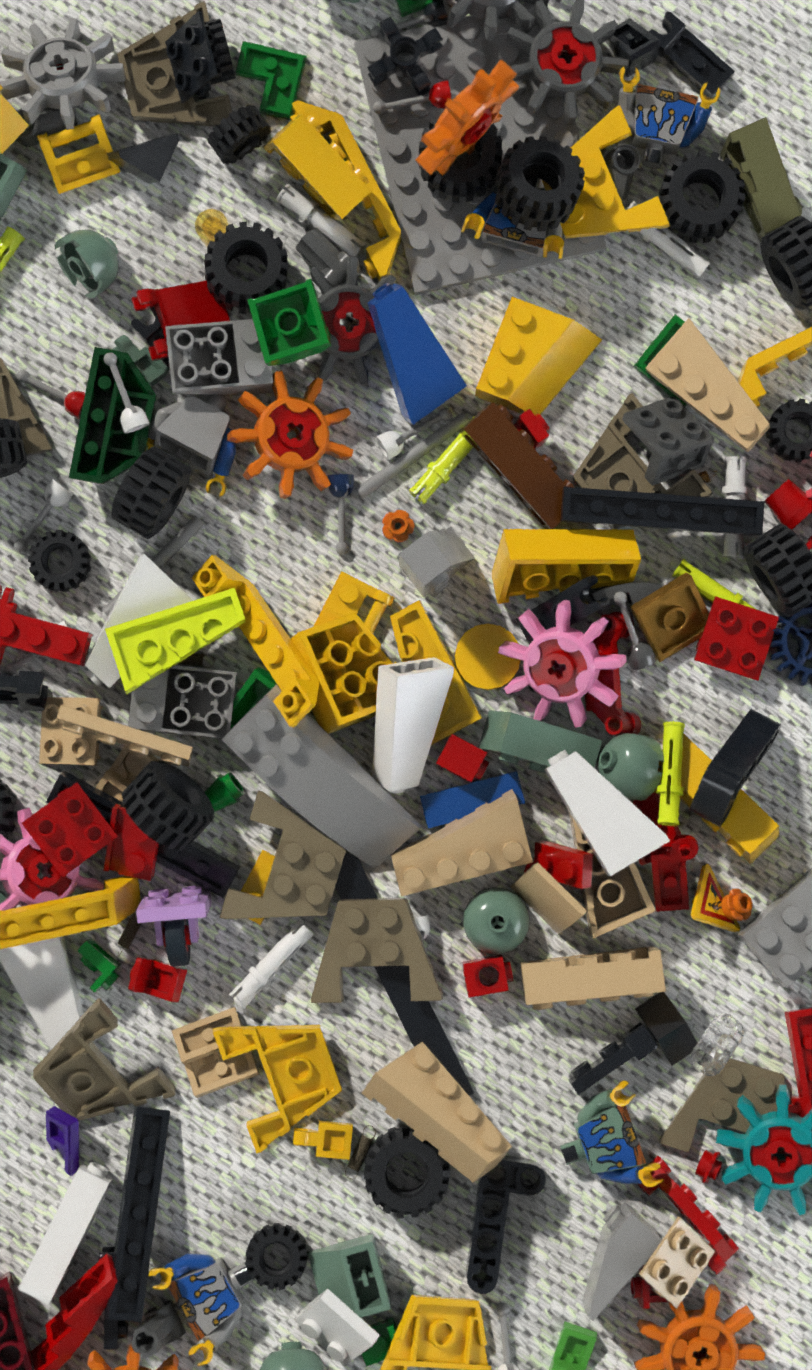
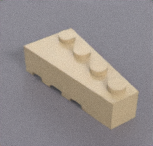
[391,789,533,897]
[568,811,656,938]
[520,946,666,1010]
[361,1042,512,1183]

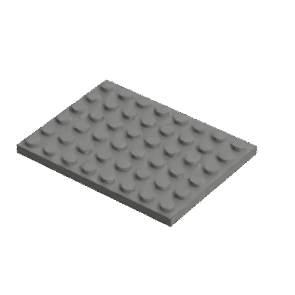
[354,3,607,295]

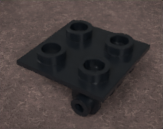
[165,11,218,104]

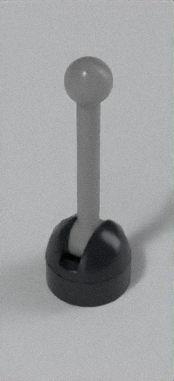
[370,0,448,38]

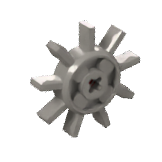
[0,18,126,130]

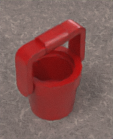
[765,479,812,550]

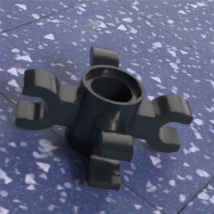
[367,16,443,96]

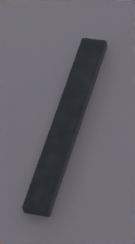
[335,852,474,1095]

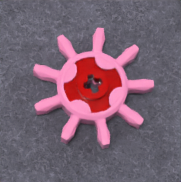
[498,600,627,728]
[0,808,104,911]

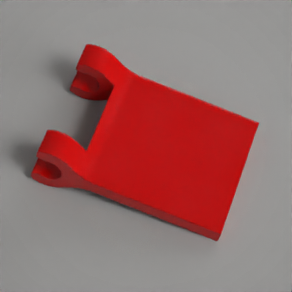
[131,280,230,361]

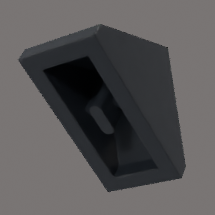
[606,18,661,77]
[107,133,179,183]
[635,992,700,1066]

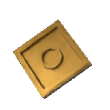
[630,572,709,662]

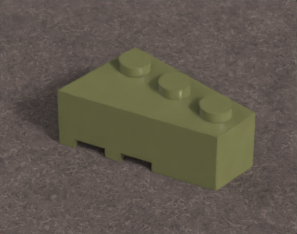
[720,117,802,242]

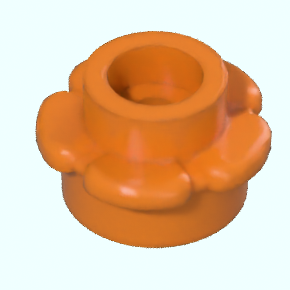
[382,510,415,543]
[721,889,753,921]

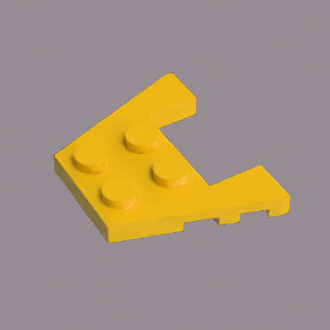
[542,105,670,239]
[213,1025,342,1154]
[380,1295,492,1370]

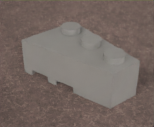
[399,527,475,598]

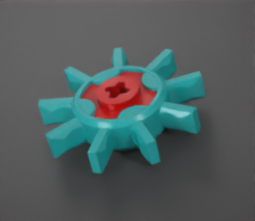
[716,1085,812,1215]

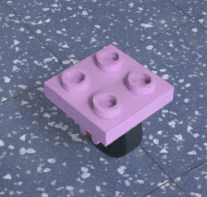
[136,886,212,967]

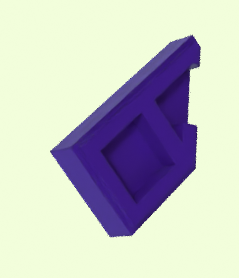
[46,1106,79,1176]

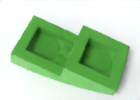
[549,1321,597,1370]

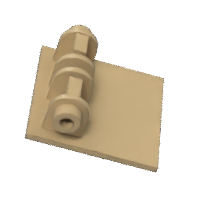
[39,697,103,766]
[639,1216,715,1308]

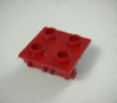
[694,596,779,681]
[21,782,118,878]

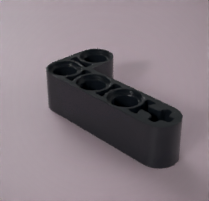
[689,709,782,827]
[466,1156,546,1294]

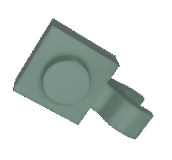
[112,335,170,387]

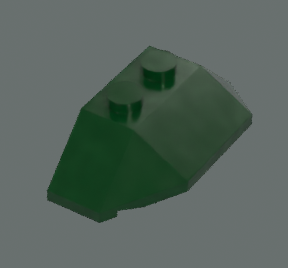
[69,347,157,485]

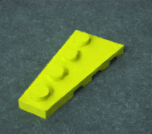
[105,588,245,695]

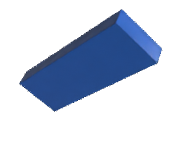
[420,771,525,828]

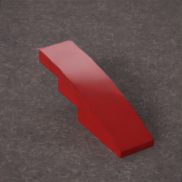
[31,1254,117,1370]

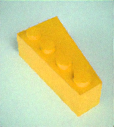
[492,529,641,604]
[658,734,779,865]

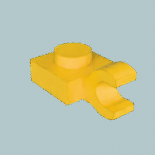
[293,1121,353,1160]

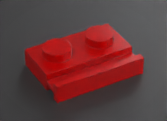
[103,804,159,881]

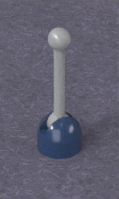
[328,474,354,555]

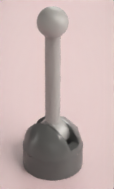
[614,591,656,670]

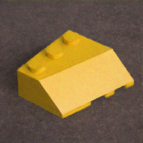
[263,114,371,220]
[475,296,602,415]
[290,613,396,734]

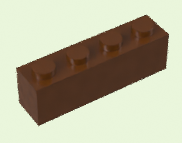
[459,402,575,529]

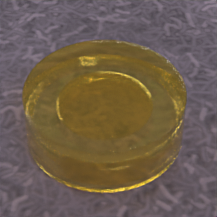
[195,209,228,244]

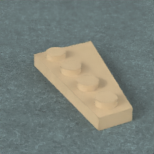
[645,318,770,452]
[57,705,193,767]

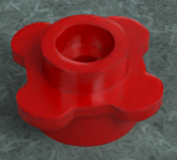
[695,1150,724,1184]

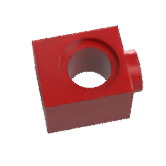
[436,734,490,783]
[462,955,513,998]

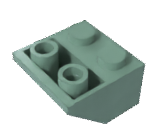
[308,1233,391,1318]

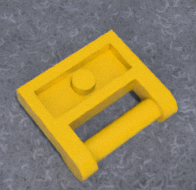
[37,114,121,194]
[313,571,395,633]

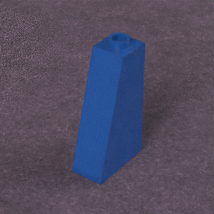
[367,283,467,425]

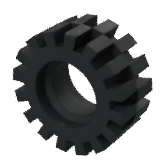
[204,19,236,85]
[207,104,271,165]
[766,399,812,462]
[28,530,92,592]
[245,1223,308,1290]

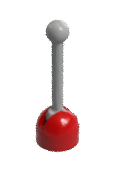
[373,80,452,115]
[16,370,85,420]

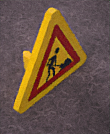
[691,864,740,933]

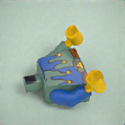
[560,1080,663,1187]

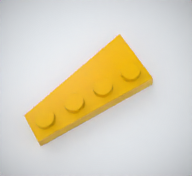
[390,600,483,745]

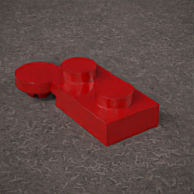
[651,834,698,912]
[524,840,593,889]

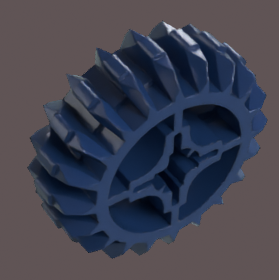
[769,603,812,686]

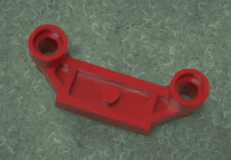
[585,612,641,736]
[637,1156,739,1275]

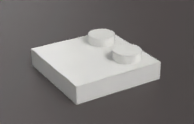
[294,1289,380,1365]

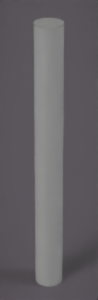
[355,412,469,499]
[102,515,204,616]

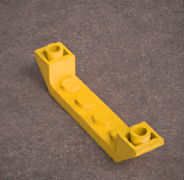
[290,100,401,281]
[738,327,812,408]
[192,555,319,727]
[0,876,141,949]

